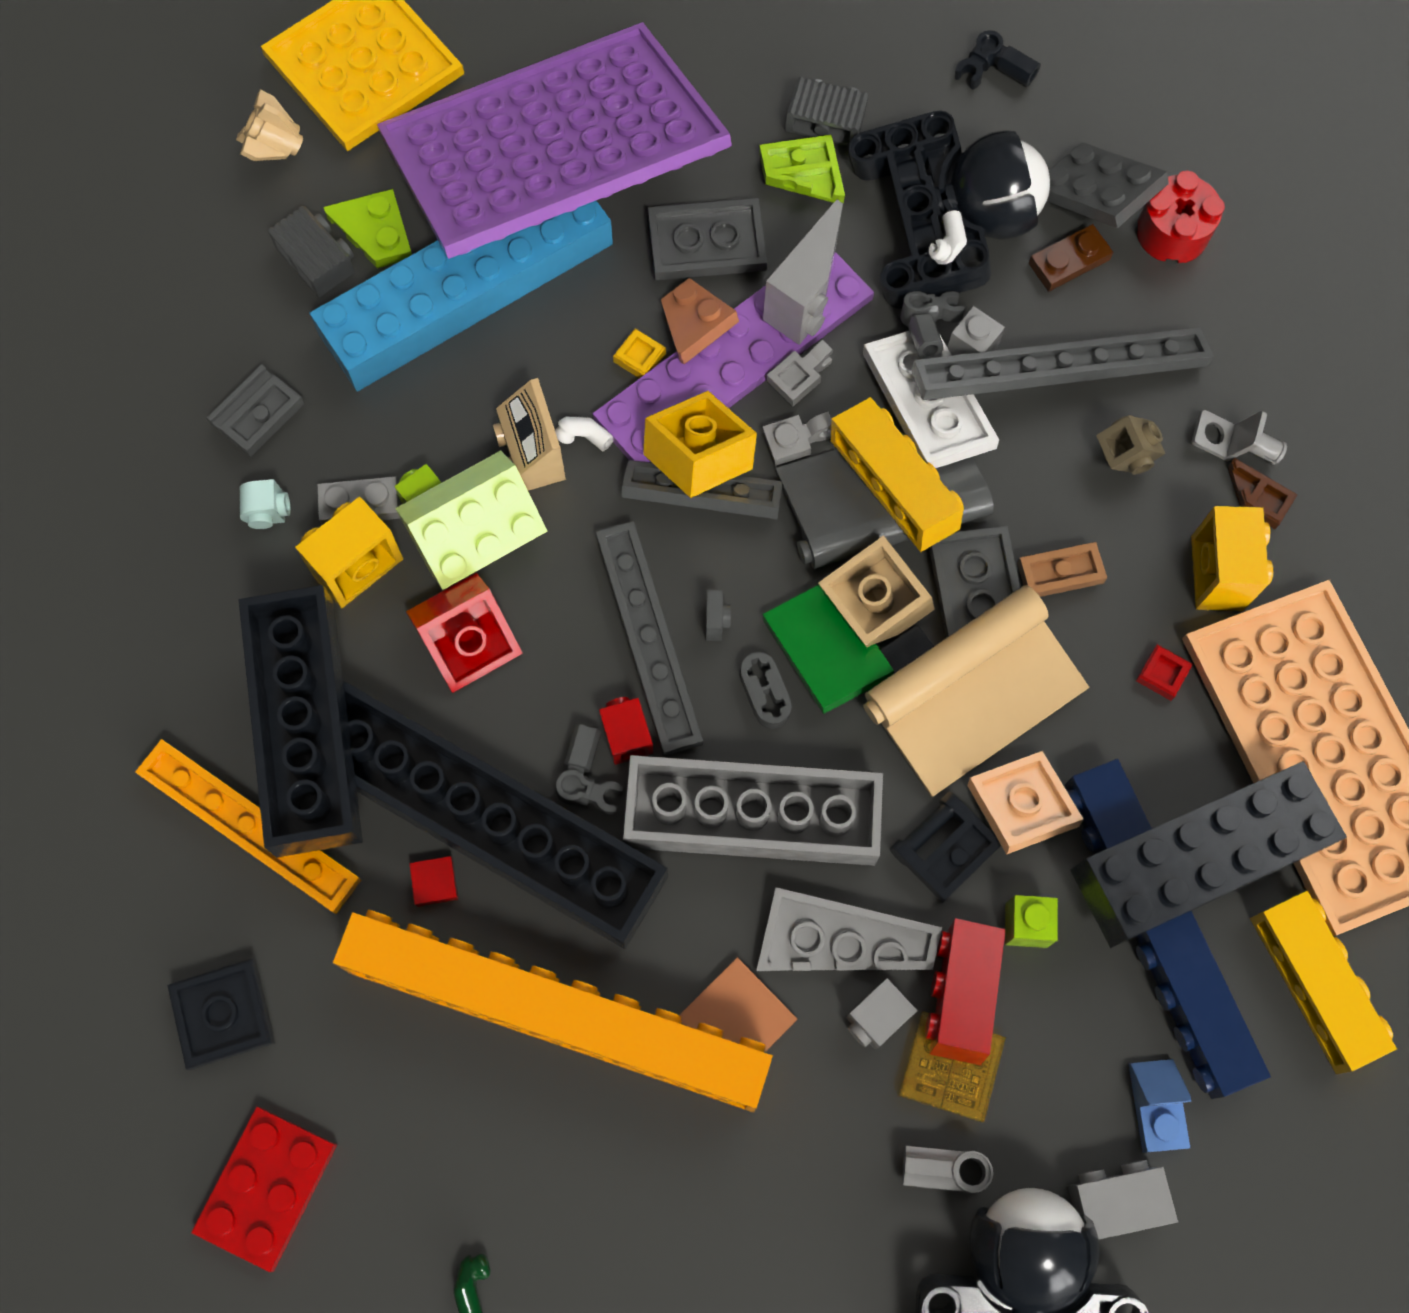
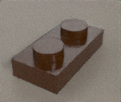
[1028,224,1114,292]

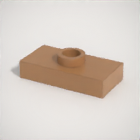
[1017,542,1107,597]

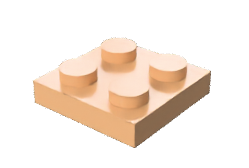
[967,751,1083,855]

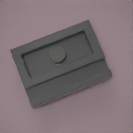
[206,364,305,457]

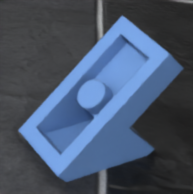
[1129,1059,1192,1153]

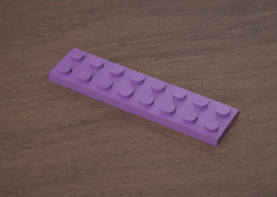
[592,252,874,463]

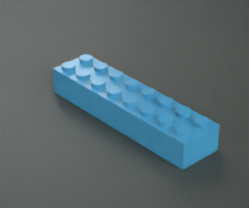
[309,201,613,392]

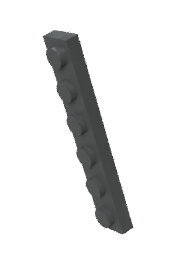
[596,521,703,756]

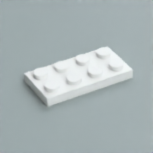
[863,331,999,468]

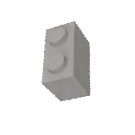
[1067,1160,1178,1239]

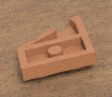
[661,278,739,364]

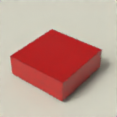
[1135,644,1193,701]
[409,856,459,907]

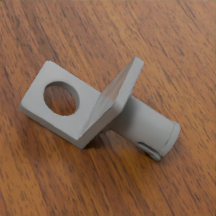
[1191,410,1287,465]

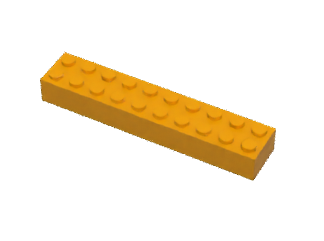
[333,910,773,1113]

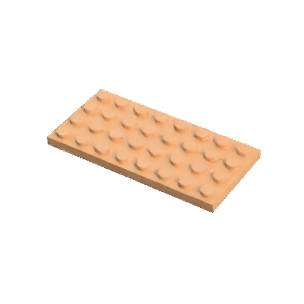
[1182,580,1409,937]

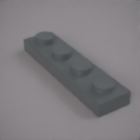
[622,460,783,519]

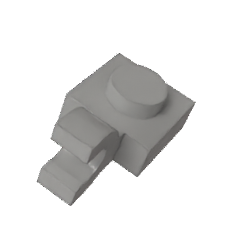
[767,340,833,407]
[762,412,831,466]

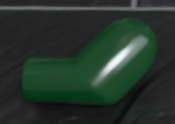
[453,1254,491,1313]

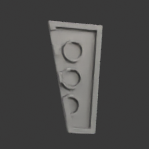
[756,887,942,971]

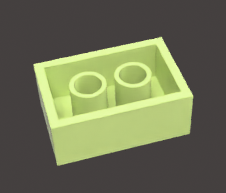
[395,450,547,590]

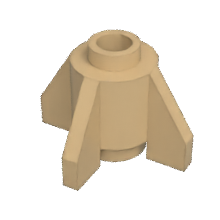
[236,89,303,161]

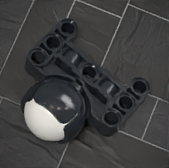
[849,110,1050,309]
[915,1188,1149,1313]

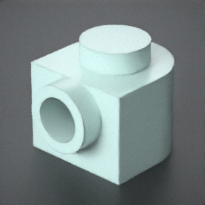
[240,479,291,529]

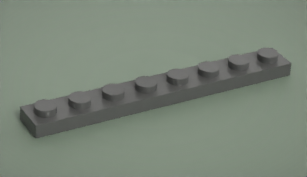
[911,327,1214,400]

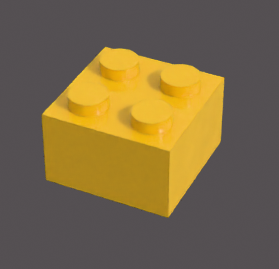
[643,391,757,498]
[295,496,403,608]
[1191,506,1273,611]

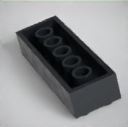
[238,585,363,858]
[1070,761,1347,948]

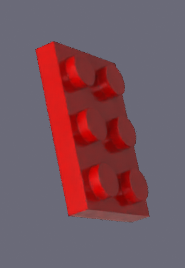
[191,1107,337,1272]

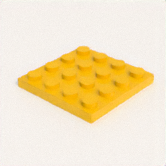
[261,0,464,152]

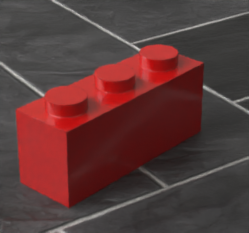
[925,918,1006,1066]

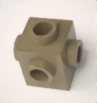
[1096,415,1165,475]

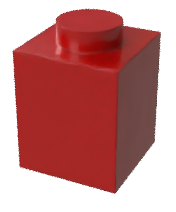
[599,697,654,765]

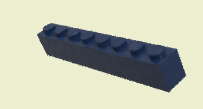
[1064,758,1271,1099]

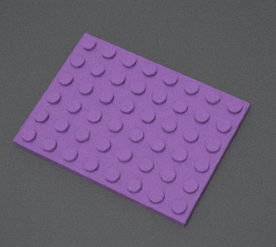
[377,22,732,259]

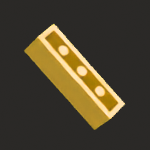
[831,397,964,552]
[1250,891,1397,1074]

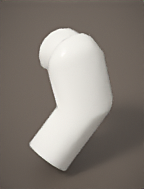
[929,210,967,264]
[555,416,613,451]

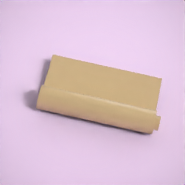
[863,585,1090,797]

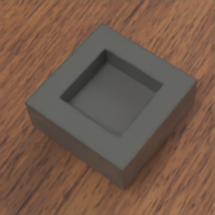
[706,590,731,641]

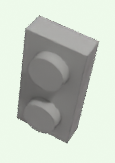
[317,476,400,525]

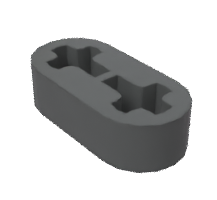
[740,652,792,729]

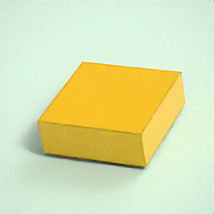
[613,328,666,379]

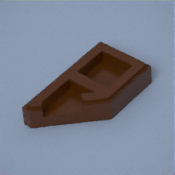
[1228,458,1298,529]

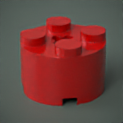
[1137,170,1225,263]

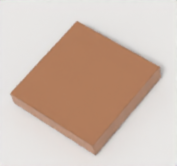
[680,957,798,1053]

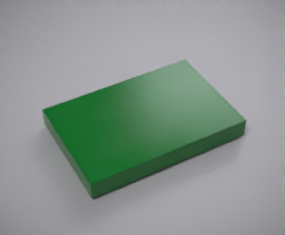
[762,585,894,714]

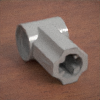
[902,1146,993,1193]

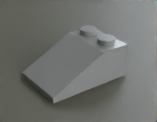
[763,200,843,345]

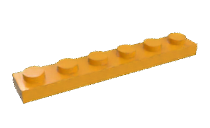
[135,739,362,915]

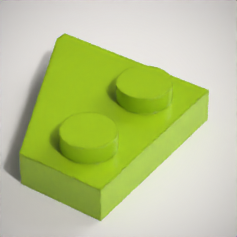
[759,135,845,203]
[324,189,412,269]

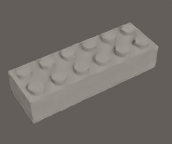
[623,755,883,866]

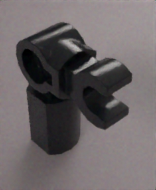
[955,30,1041,90]

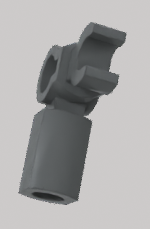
[900,291,965,359]
[556,724,623,815]

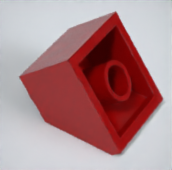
[406,573,523,693]

